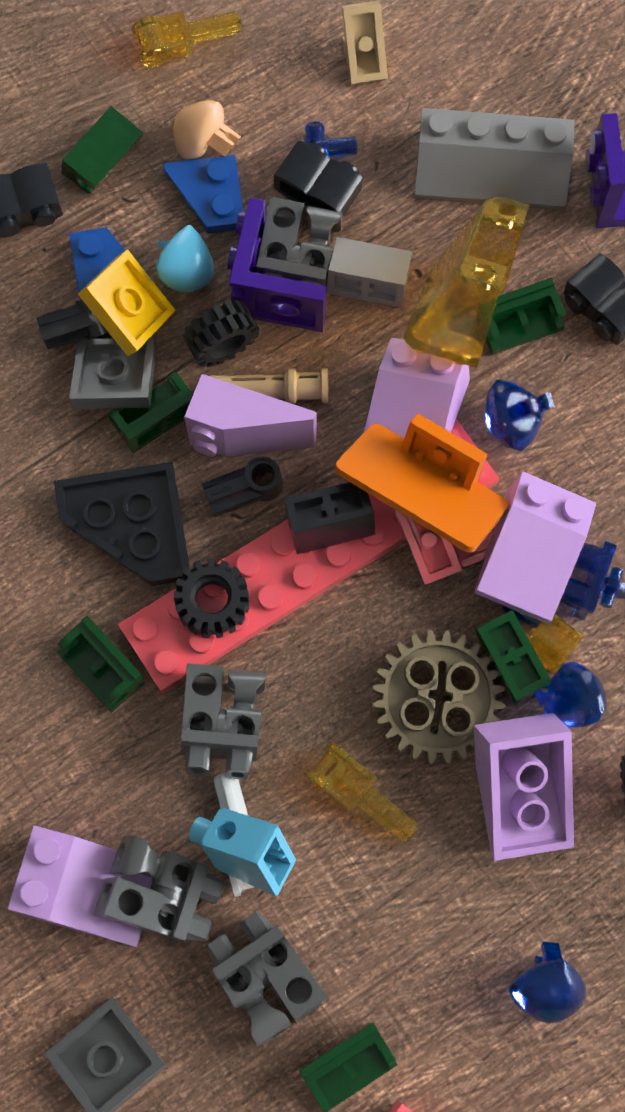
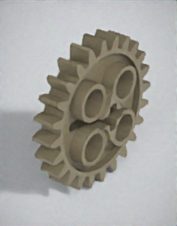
[371,630,506,765]

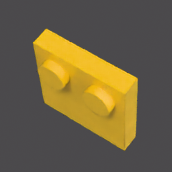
[78,249,176,356]

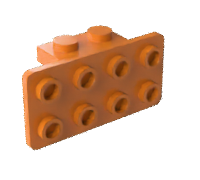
[334,413,509,552]

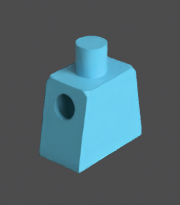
[189,808,296,897]

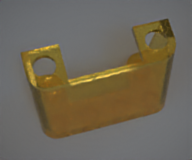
[404,197,530,368]

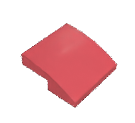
[395,509,493,585]

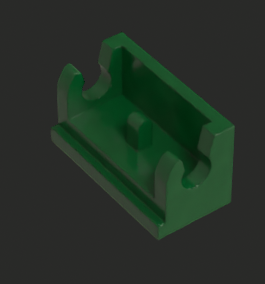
[61,106,143,194]
[476,277,565,355]
[108,370,193,453]
[476,610,553,706]
[57,615,145,713]
[299,1023,398,1112]

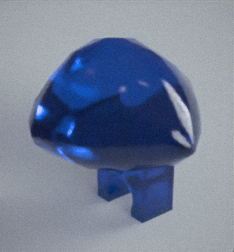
[484,380,555,451]
[534,661,607,728]
[508,941,586,1024]

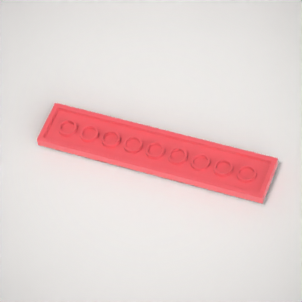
[118,418,499,694]

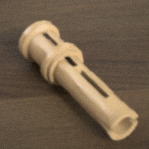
[210,368,329,404]

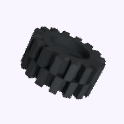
[182,300,260,367]
[174,559,249,638]

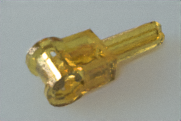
[131,11,242,67]
[304,742,418,843]

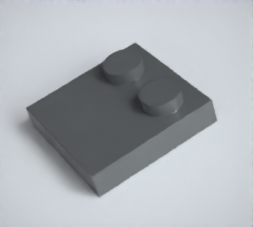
[69,337,157,409]
[44,997,167,1112]

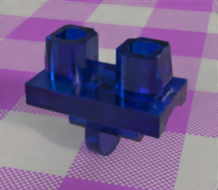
[560,541,625,620]

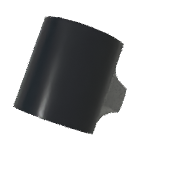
[37,299,108,349]
[202,456,283,517]

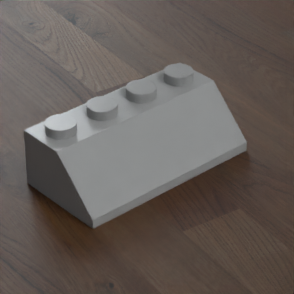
[414,108,575,210]

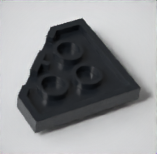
[54,462,190,586]

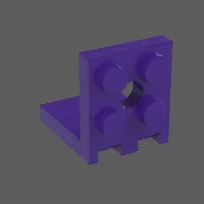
[585,113,625,228]
[227,198,326,332]

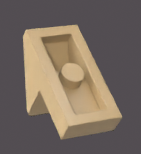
[341,0,388,84]

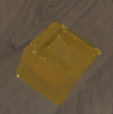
[529,614,584,674]

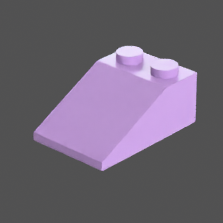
[364,337,470,438]
[184,374,317,457]
[474,471,596,624]
[474,713,574,861]
[8,825,152,948]

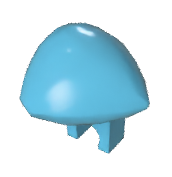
[156,225,214,292]

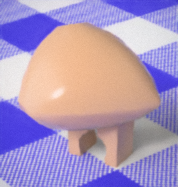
[173,100,241,160]

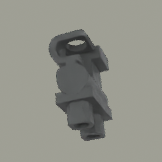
[256,197,343,288]
[181,663,266,780]
[93,835,225,942]
[206,911,328,1048]

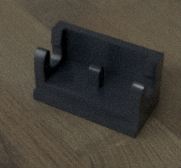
[284,482,375,555]

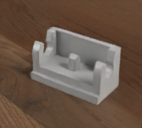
[326,237,413,308]

